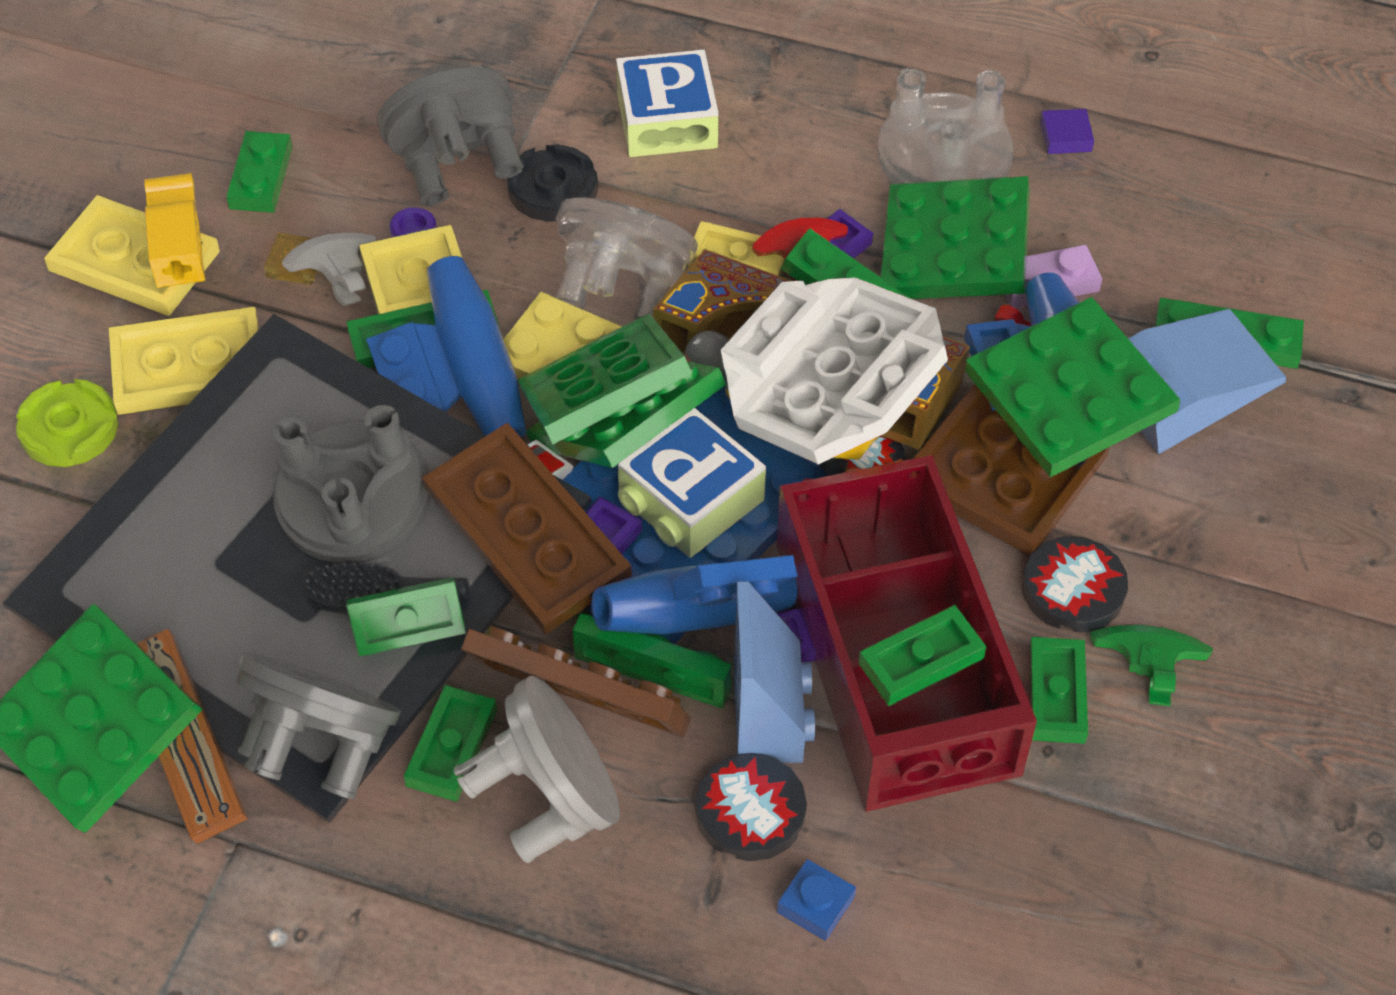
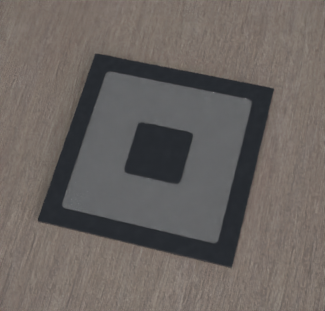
[3,314,592,823]

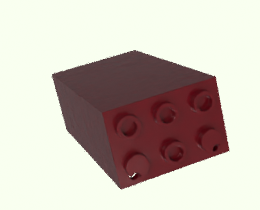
[776,455,1037,812]

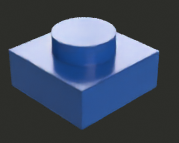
[777,859,856,941]

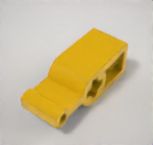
[144,173,205,288]

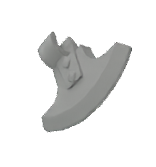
[282,233,376,306]

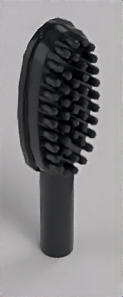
[304,562,469,614]

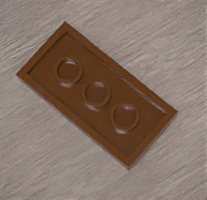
[422,422,632,635]
[461,626,691,738]

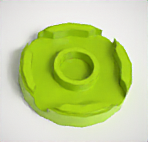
[16,379,119,467]

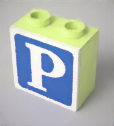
[616,50,718,157]
[618,408,766,558]

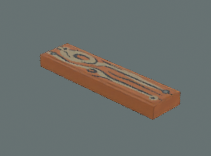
[137,628,248,844]

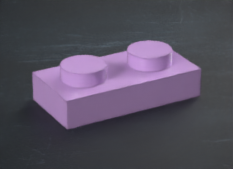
[1004,245,1102,308]

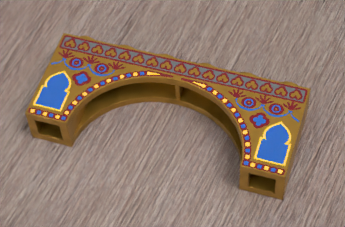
[653,249,970,450]

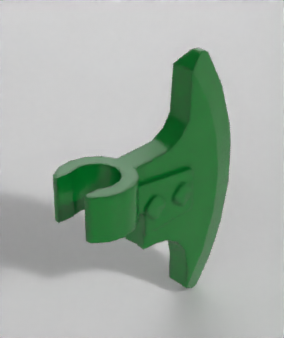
[1090,625,1213,707]

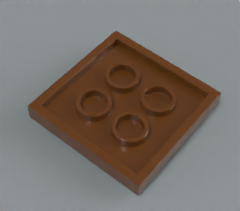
[914,384,1110,556]

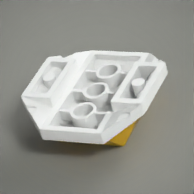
[721,278,948,464]

